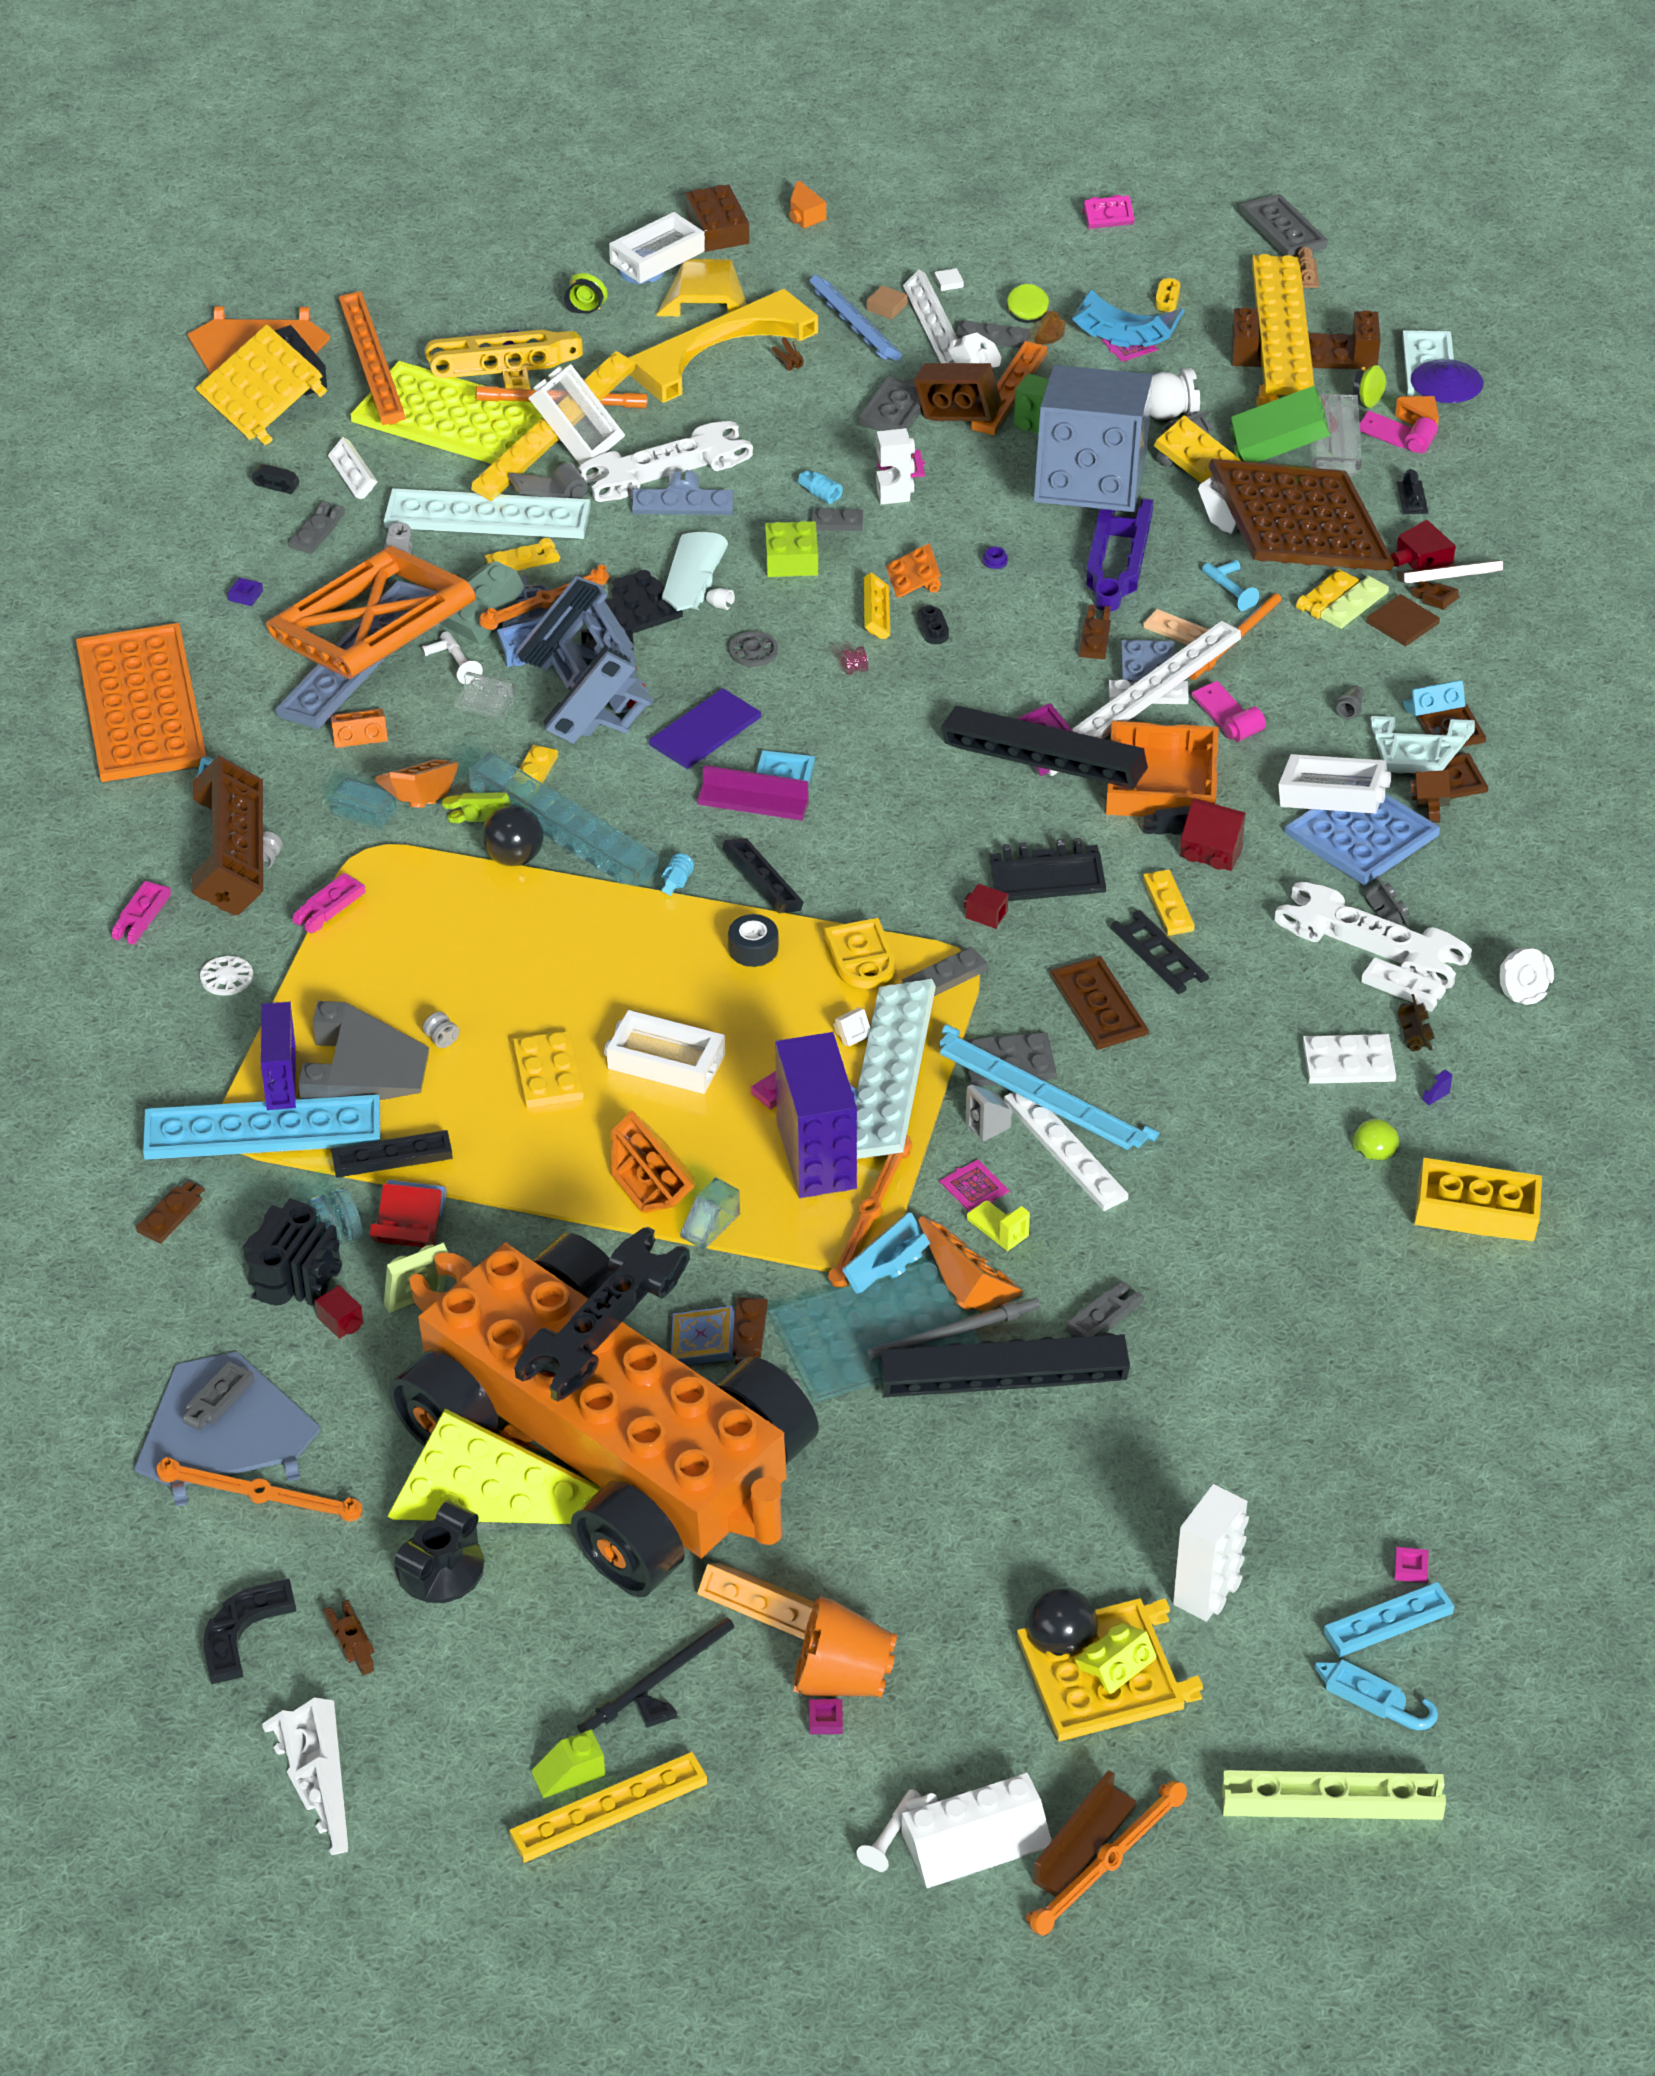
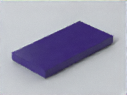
[649,688,761,769]

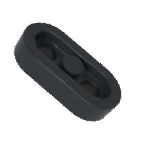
[917,605,949,644]

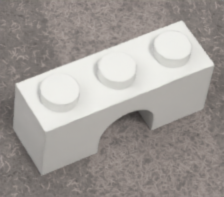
[876,428,915,504]

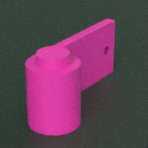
[1357,410,1438,453]
[1191,681,1266,742]

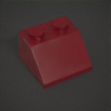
[1180,798,1246,871]

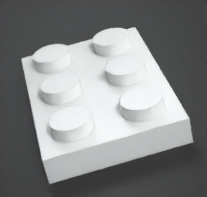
[1303,1034,1396,1083]

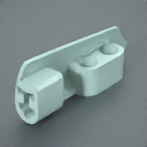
[662,532,728,611]

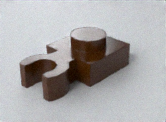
[1410,581,1459,610]

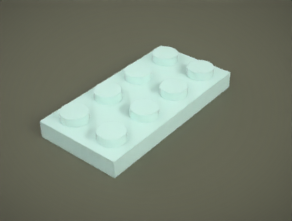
[1402,330,1454,396]

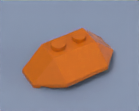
[376,759,459,808]
[611,1110,695,1213]

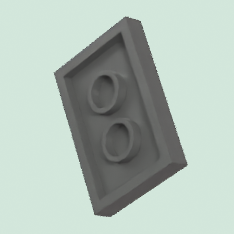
[859,377,922,432]
[965,1032,1057,1086]

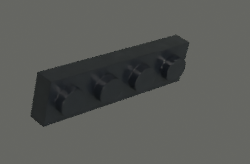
[722,838,804,913]
[331,1130,453,1178]

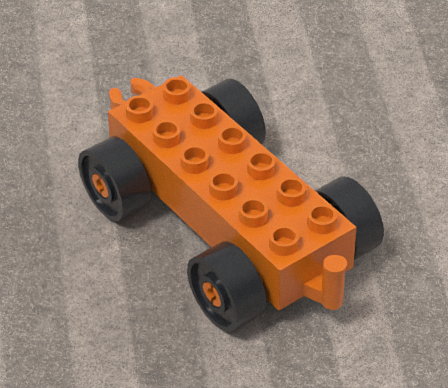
[388,1233,819,1597]

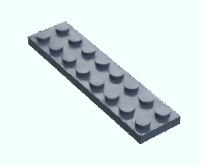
[275,580,438,729]

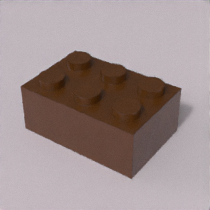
[685,185,750,252]
[914,363,1002,421]

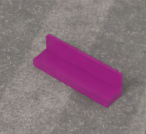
[698,765,809,821]

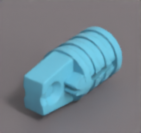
[798,470,843,504]
[661,853,694,896]

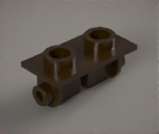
[1397,994,1435,1052]

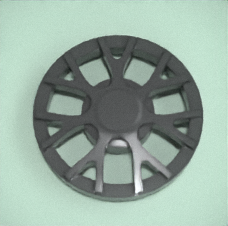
[729,631,778,667]

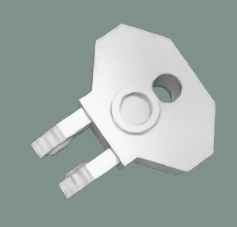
[949,333,1001,368]

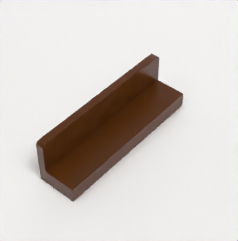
[1033,1770,1136,1897]

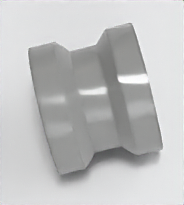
[423,1012,459,1048]

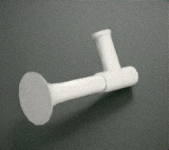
[421,631,483,684]
[857,1789,938,1872]

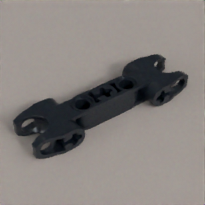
[514,1227,690,1402]

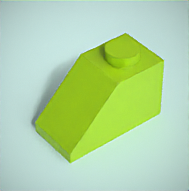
[531,1729,605,1798]

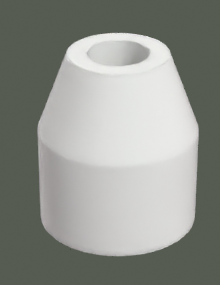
[706,588,735,610]

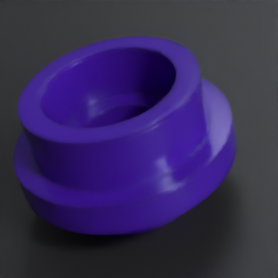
[983,547,1008,569]

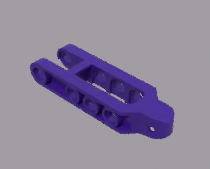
[1086,498,1154,611]

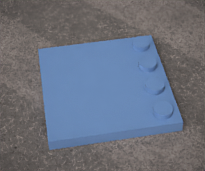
[1285,783,1440,885]

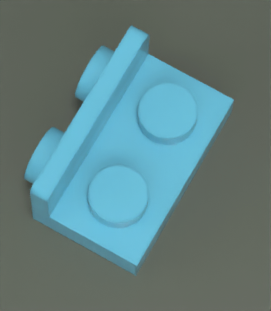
[1403,680,1465,716]

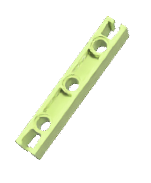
[1222,1770,1446,1820]

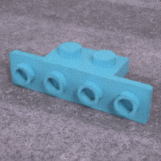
[843,1212,930,1294]

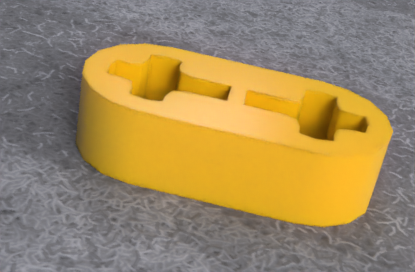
[1155,278,1180,312]

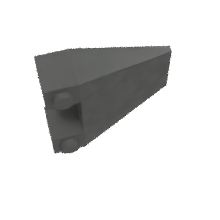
[298,1001,429,1100]

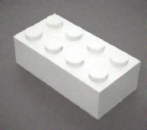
[1173,1484,1249,1622]

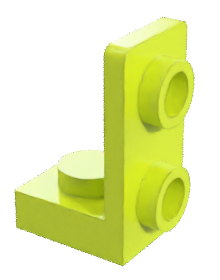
[967,1200,1030,1252]

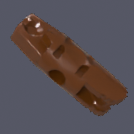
[322,1599,375,1676]

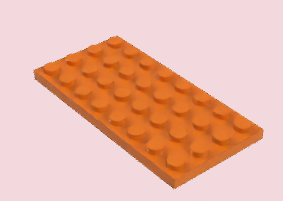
[76,623,207,782]

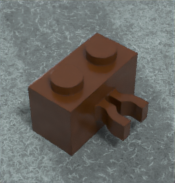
[1411,770,1450,823]

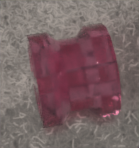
[841,646,868,675]

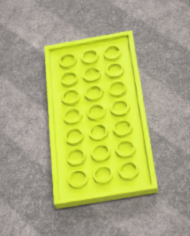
[351,361,543,473]

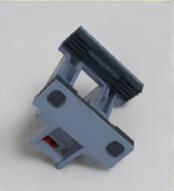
[516,576,654,744]

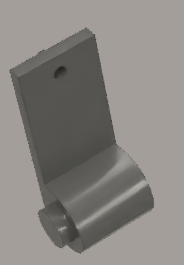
[508,463,588,499]

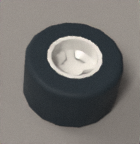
[728,914,779,967]

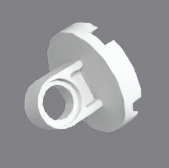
[1500,947,1554,1005]

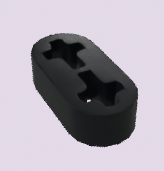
[252,464,300,494]

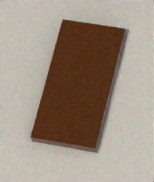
[1049,956,1149,1050]

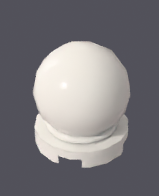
[1150,368,1200,421]

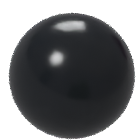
[482,805,543,866]
[1025,1587,1098,1656]

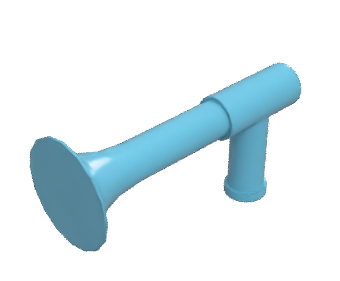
[1202,560,1259,611]

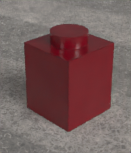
[963,883,1008,929]
[315,1285,364,1339]

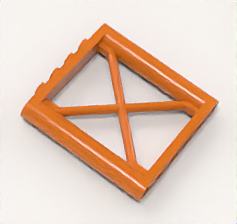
[266,545,476,679]

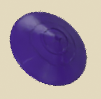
[1411,359,1484,403]

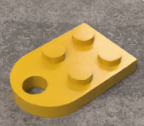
[824,918,895,989]

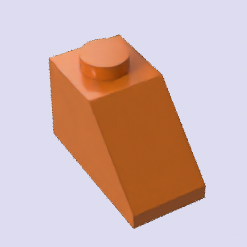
[789,181,826,229]

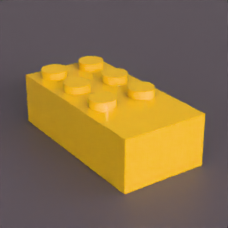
[1414,1158,1542,1241]

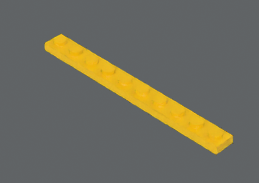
[471,351,636,502]

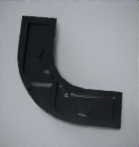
[203,1579,296,1684]

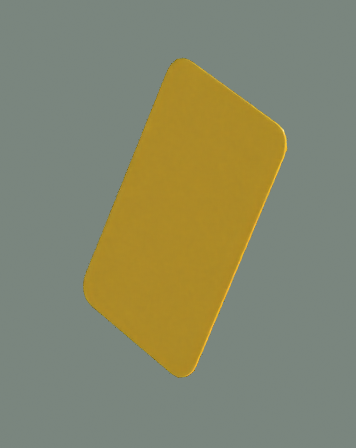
[222,844,980,1272]

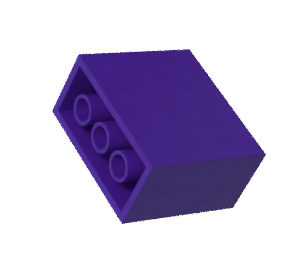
[775,1032,857,1198]

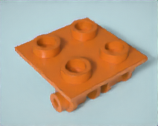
[886,543,941,597]

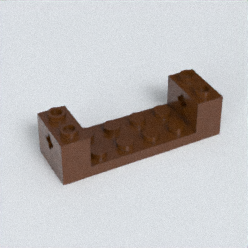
[1231,307,1380,369]
[192,755,263,915]

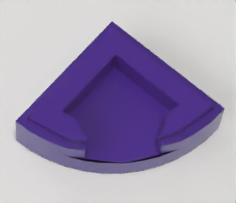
[1422,1069,1453,1105]

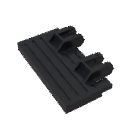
[989,838,1106,901]

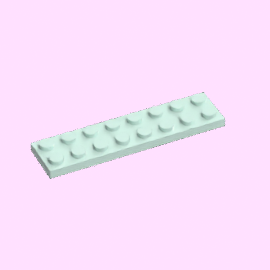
[384,488,591,539]
[855,979,936,1159]

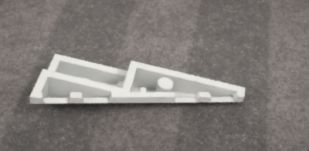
[262,1698,348,1855]

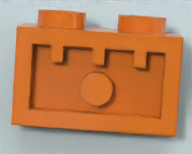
[330,708,388,748]

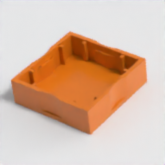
[1106,721,1219,817]

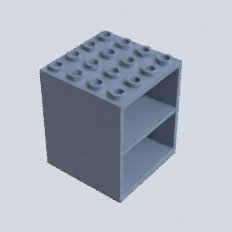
[1034,365,1153,512]

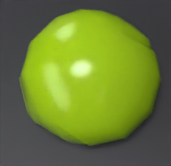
[1352,1119,1399,1160]

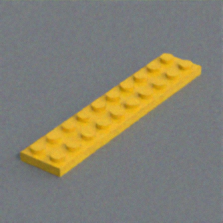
[1252,254,1314,396]

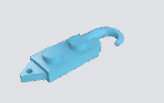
[1315,1660,1438,1730]

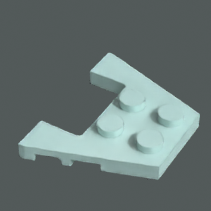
[1371,716,1475,774]

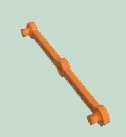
[479,564,609,630]
[828,1135,913,1290]
[156,1457,363,1521]
[1026,1780,1187,1936]

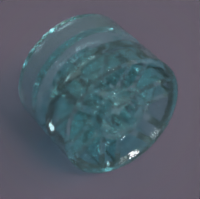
[307,1187,363,1245]

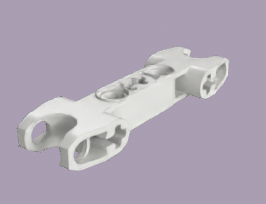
[579,421,753,502]
[1275,882,1472,989]

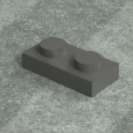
[812,508,863,531]

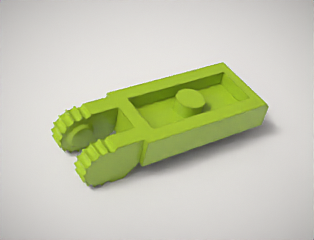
[441,792,511,823]

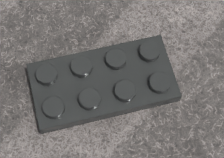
[1240,194,1328,257]

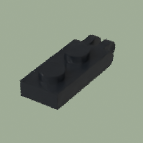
[1143,803,1215,835]

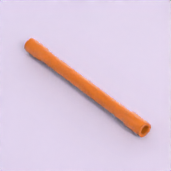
[475,386,647,408]

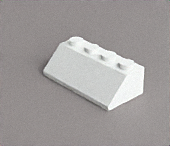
[902,1773,1051,1889]

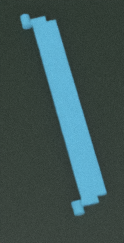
[939,1024,1160,1150]

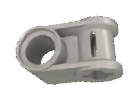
[383,522,412,554]

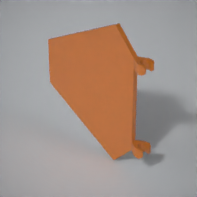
[187,306,330,375]

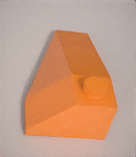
[918,1215,1023,1312]

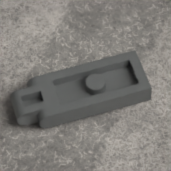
[183,1361,255,1430]

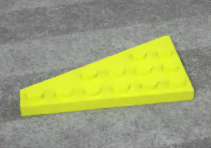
[388,1409,601,1524]

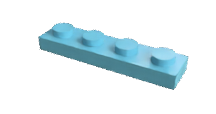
[1324,1582,1454,1658]

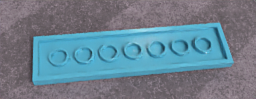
[143,1095,381,1160]

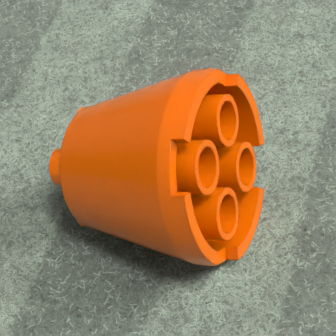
[793,1597,897,1698]

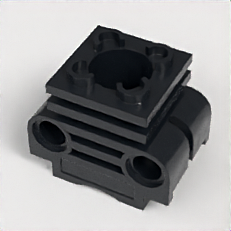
[243,1198,342,1306]

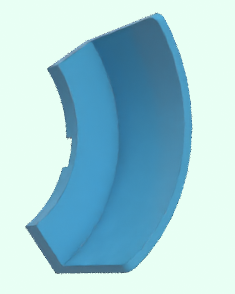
[1072,290,1185,348]

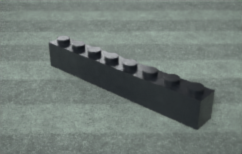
[941,706,1148,789]
[878,1333,1130,1398]

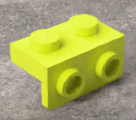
[1075,1623,1156,1694]

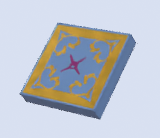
[670,1306,734,1366]

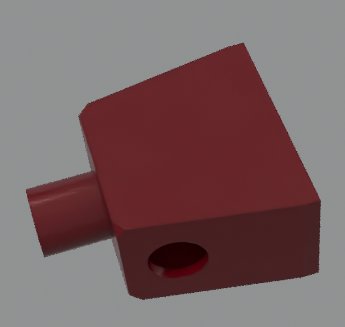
[1391,520,1456,569]

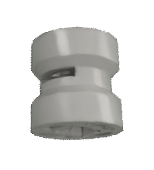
[263,831,283,869]

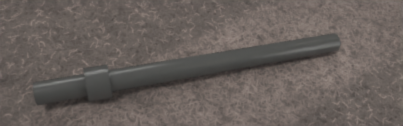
[866,1297,1040,1361]

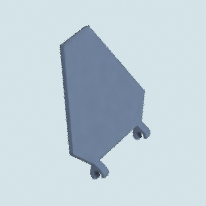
[135,1351,321,1506]

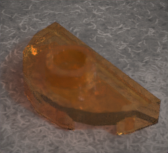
[1035,310,1066,345]

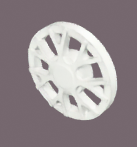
[200,955,253,995]

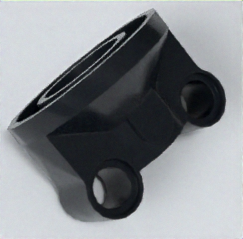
[394,1499,485,1603]

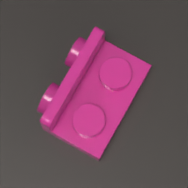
[1082,195,1135,229]

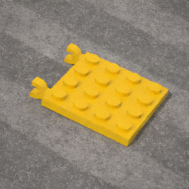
[195,324,327,445]
[1017,1598,1203,1742]

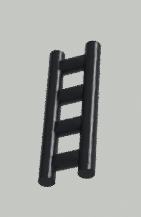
[1110,910,1209,994]

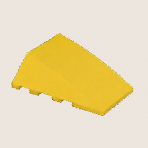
[656,259,747,316]

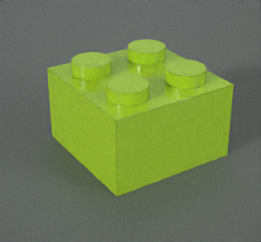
[765,521,818,577]

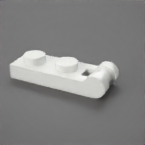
[1362,957,1446,1012]

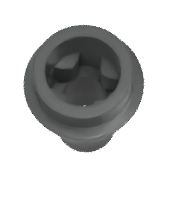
[1336,685,1364,719]

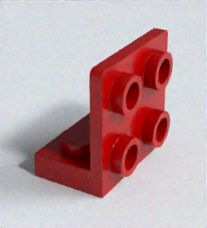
[369,1184,442,1248]

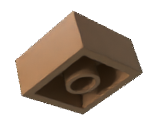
[867,285,908,319]

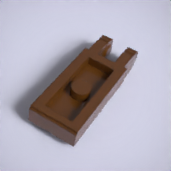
[1079,604,1111,660]

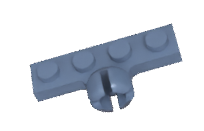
[632,469,734,515]

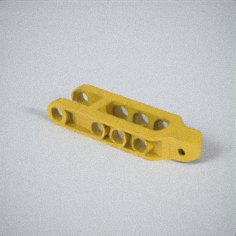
[424,330,583,378]

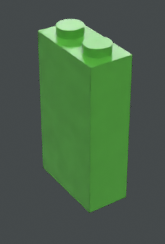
[1230,385,1331,463]

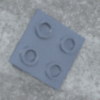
[1121,640,1174,682]

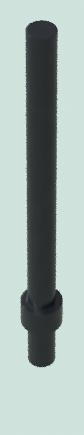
[577,1618,735,1733]

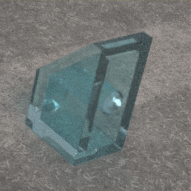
[680,1177,740,1250]

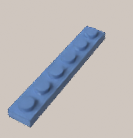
[809,274,903,361]

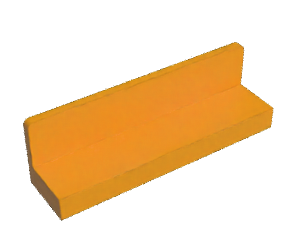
[697,1562,815,1640]

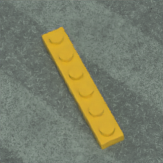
[509,1752,707,1863]

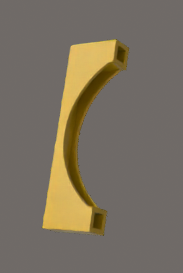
[629,289,818,403]

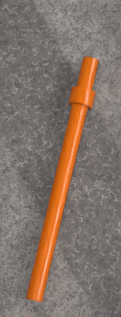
[1189,593,1282,680]

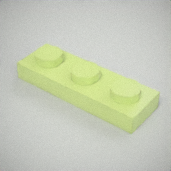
[1321,575,1389,629]

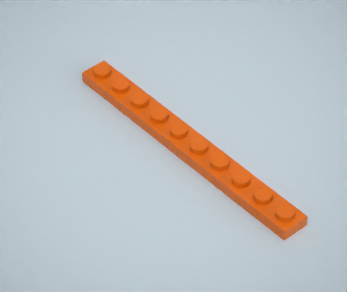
[339,291,406,426]

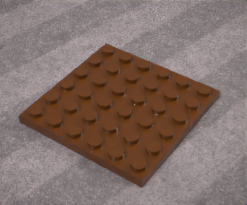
[1208,459,1394,571]

